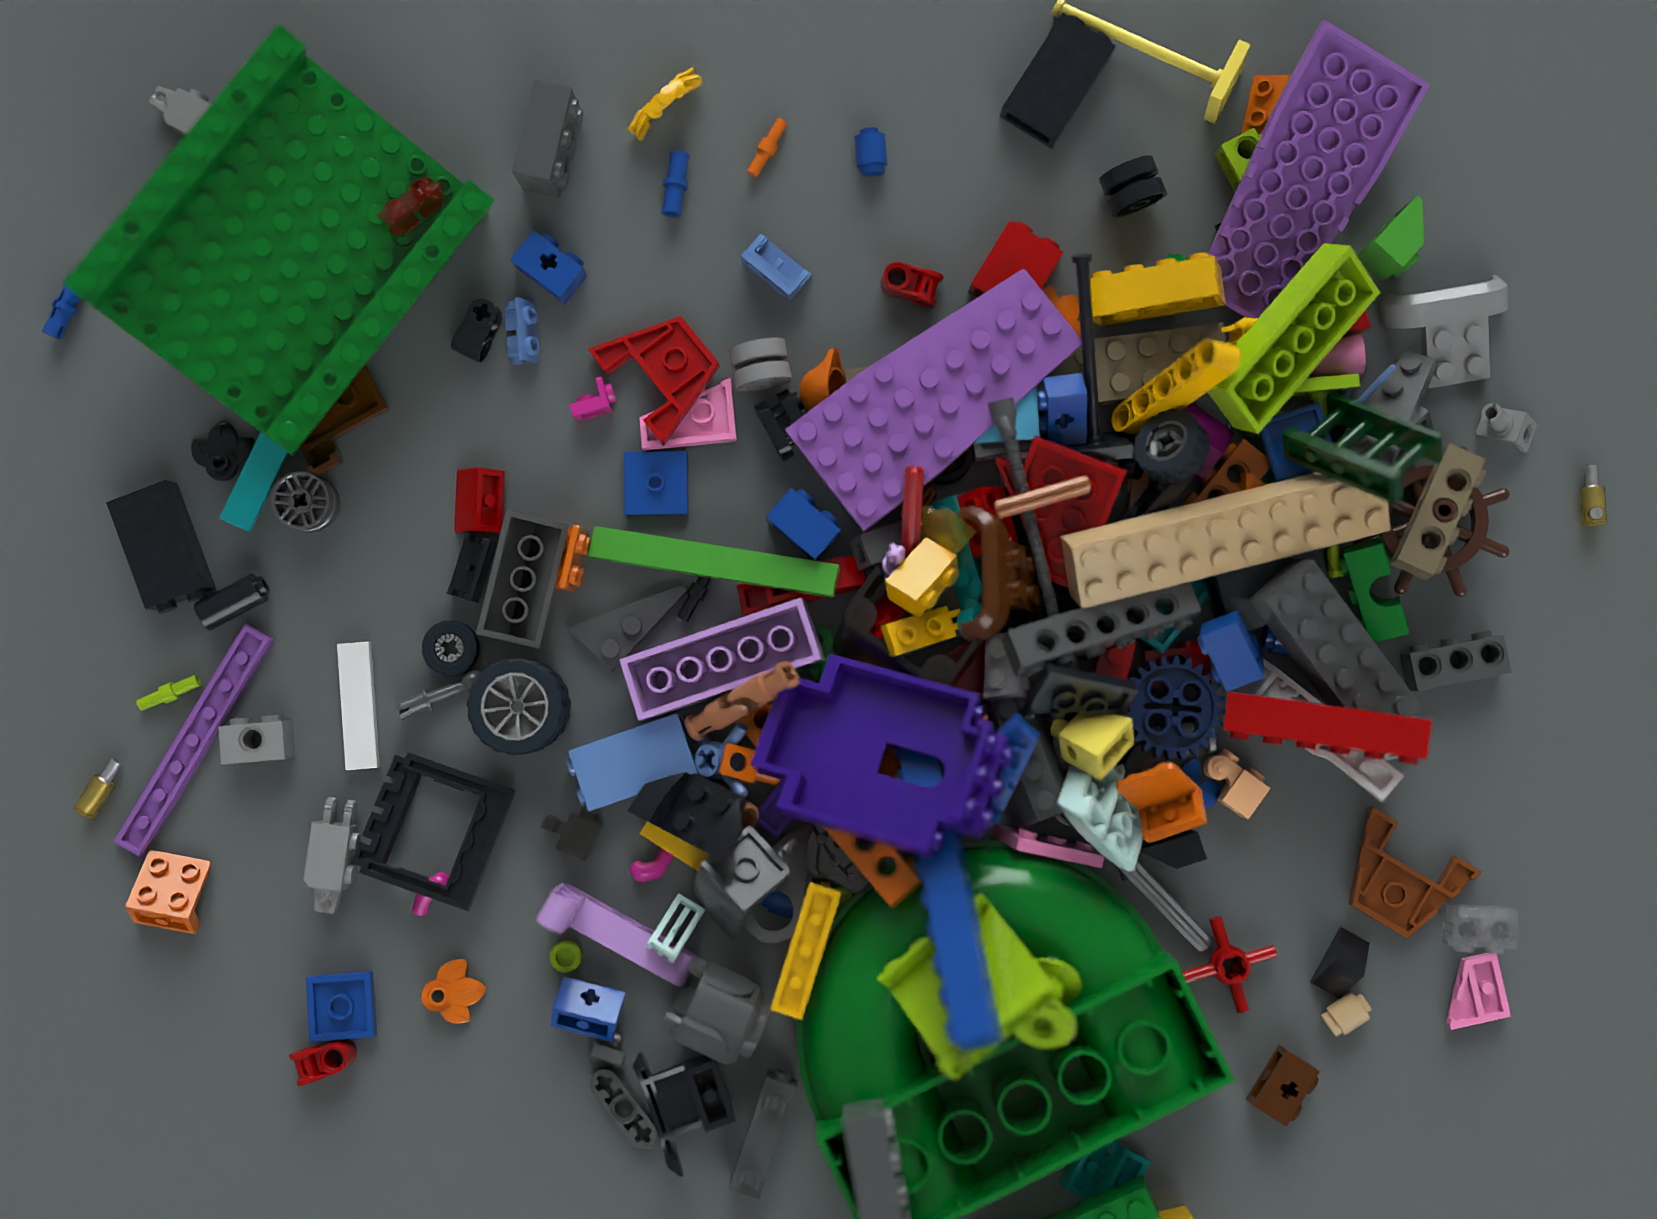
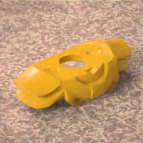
[627,67,702,141]

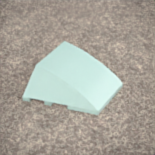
[1057,764,1143,872]

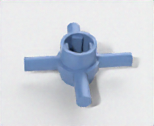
[695,722,748,798]

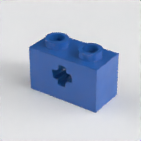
[510,230,587,304]
[1037,373,1087,446]
[550,977,625,1042]

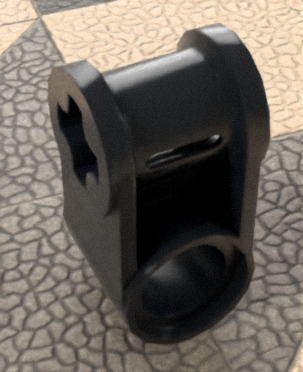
[451,298,503,363]

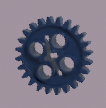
[1121,655,1226,760]

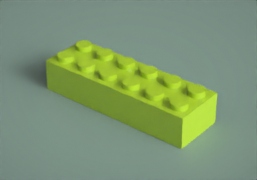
[1207,243,1380,434]

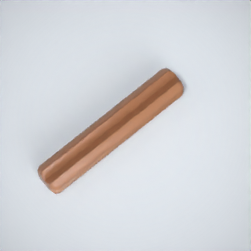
[994,476,1091,518]

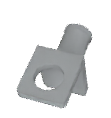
[1476,403,1537,453]

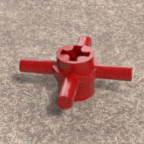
[1182,916,1277,1013]

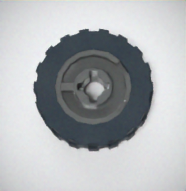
[1133,409,1210,485]

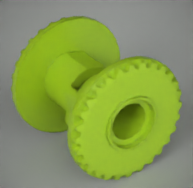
[1013,958,1082,1049]

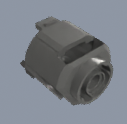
[660,956,771,1065]

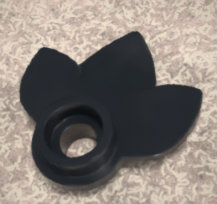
[191,421,254,481]

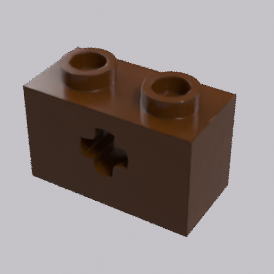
[1246,1045,1320,1127]

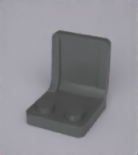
[692,826,790,940]

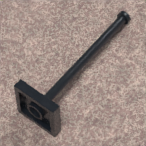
[1064,254,1134,461]

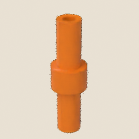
[746,118,788,178]

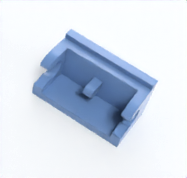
[741,234,812,302]

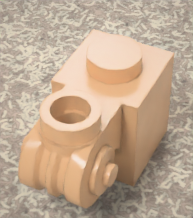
[1203,749,1270,819]

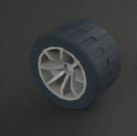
[467,658,571,755]

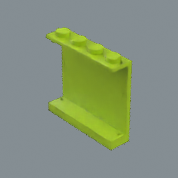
[877,893,1061,1080]

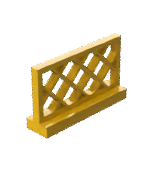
[770,879,841,1020]

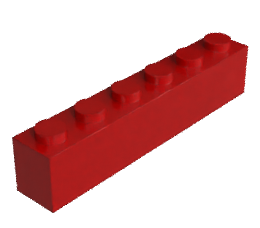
[1223,691,1432,765]

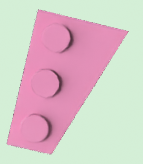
[639,378,737,451]
[991,823,1105,868]

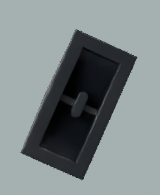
[1310,927,1370,999]

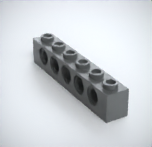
[1002,582,1202,677]

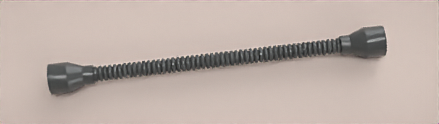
[988,397,1081,670]

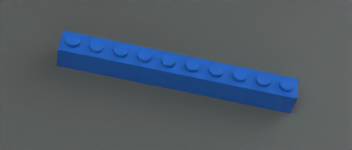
[892,745,1004,1051]

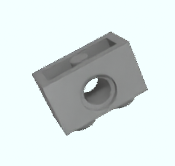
[218,715,295,765]

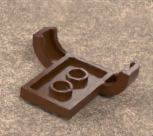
[300,365,390,475]
[958,507,1041,640]

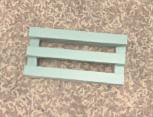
[646,893,706,963]

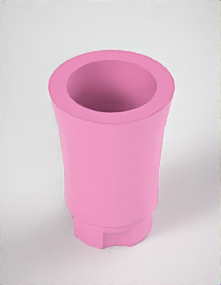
[1309,333,1366,378]

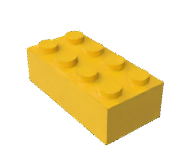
[1090,252,1226,327]

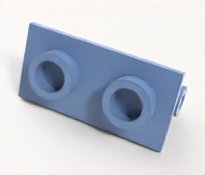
[504,297,540,365]

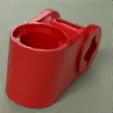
[881,262,944,308]
[289,1039,357,1086]

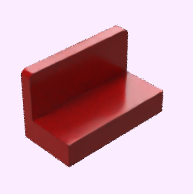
[454,467,505,534]

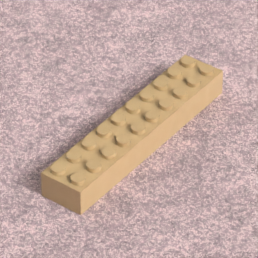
[1061,472,1390,609]

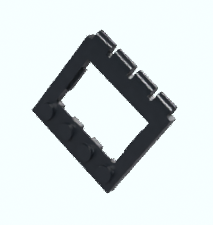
[351,752,516,912]

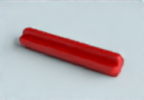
[901,465,924,558]

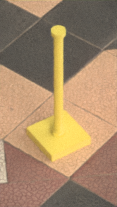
[1052,0,1251,124]

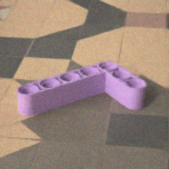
[536,883,698,987]

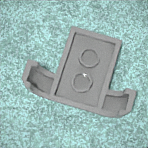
[1380,275,1509,388]

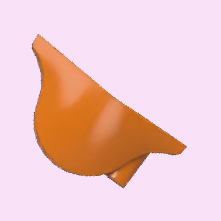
[799,348,846,411]

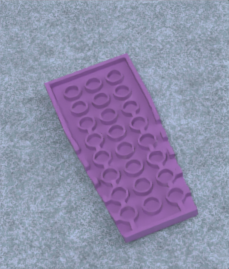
[1208,20,1430,318]
[785,269,1082,532]

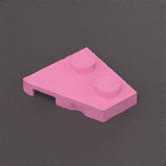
[1446,952,1511,1030]

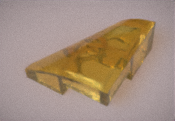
[900,506,975,554]

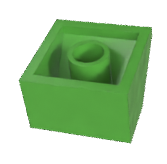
[1357,195,1424,282]

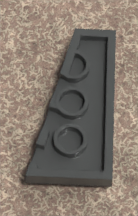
[1339,350,1436,467]

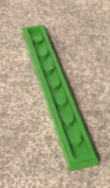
[587,526,840,598]

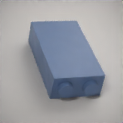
[566,713,699,812]

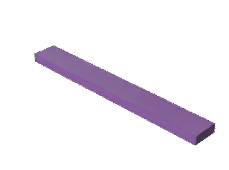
[113,623,275,858]

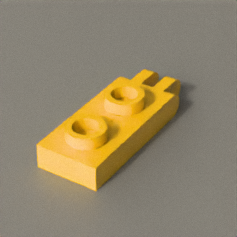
[881,606,961,657]

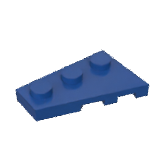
[990,712,1040,825]

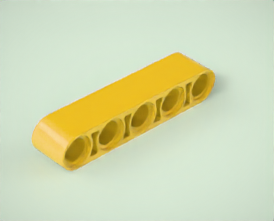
[1111,339,1241,435]

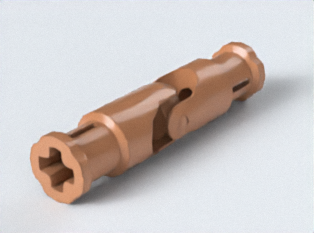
[685,661,799,741]

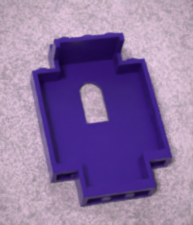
[751,654,1013,859]

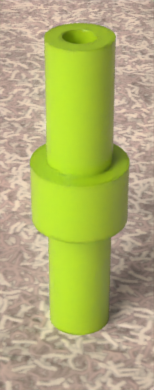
[136,674,201,711]

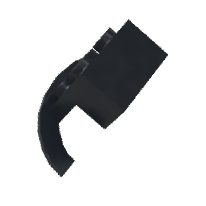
[633,1052,736,1177]

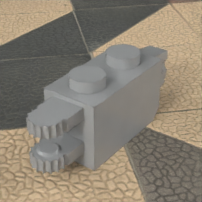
[149,86,211,136]
[303,797,361,913]

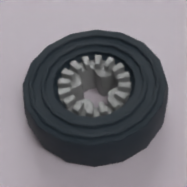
[422,620,479,676]

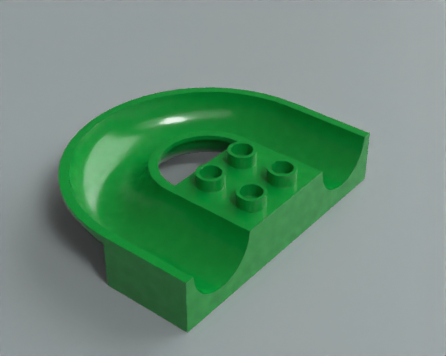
[797,840,1235,1219]

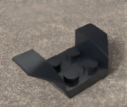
[1123,744,1207,869]
[628,772,749,862]

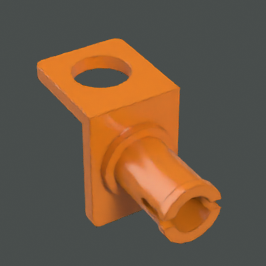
[719,743,780,786]

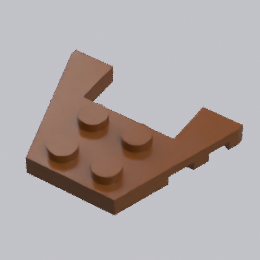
[1349,807,1481,939]

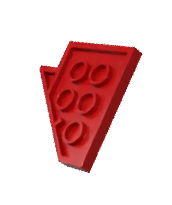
[995,436,1127,588]

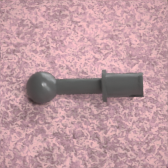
[394,669,482,720]

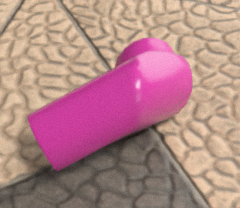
[629,848,674,882]
[412,872,449,916]

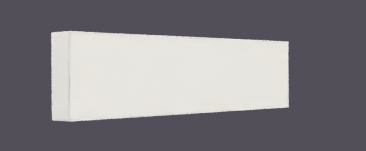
[337,641,380,770]

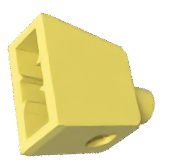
[1051,712,1134,780]

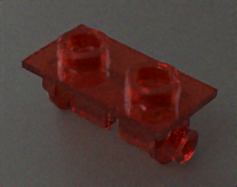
[376,176,446,238]

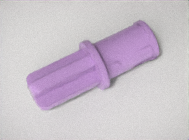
[882,543,906,581]

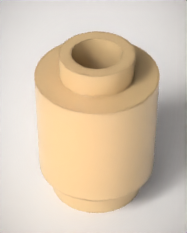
[1321,992,1372,1037]

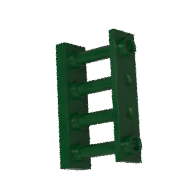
[1282,392,1443,504]

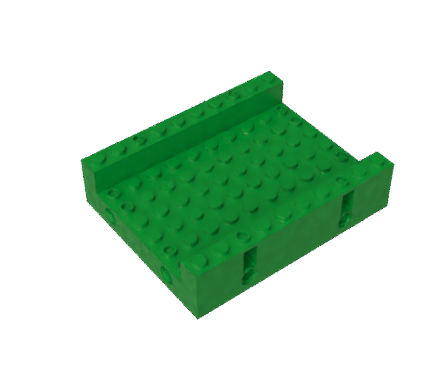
[63,23,495,456]

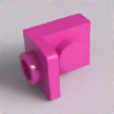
[569,377,616,422]

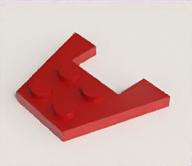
[588,316,720,447]

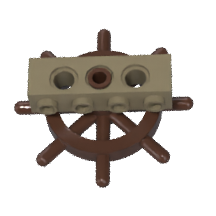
[1353,443,1510,597]

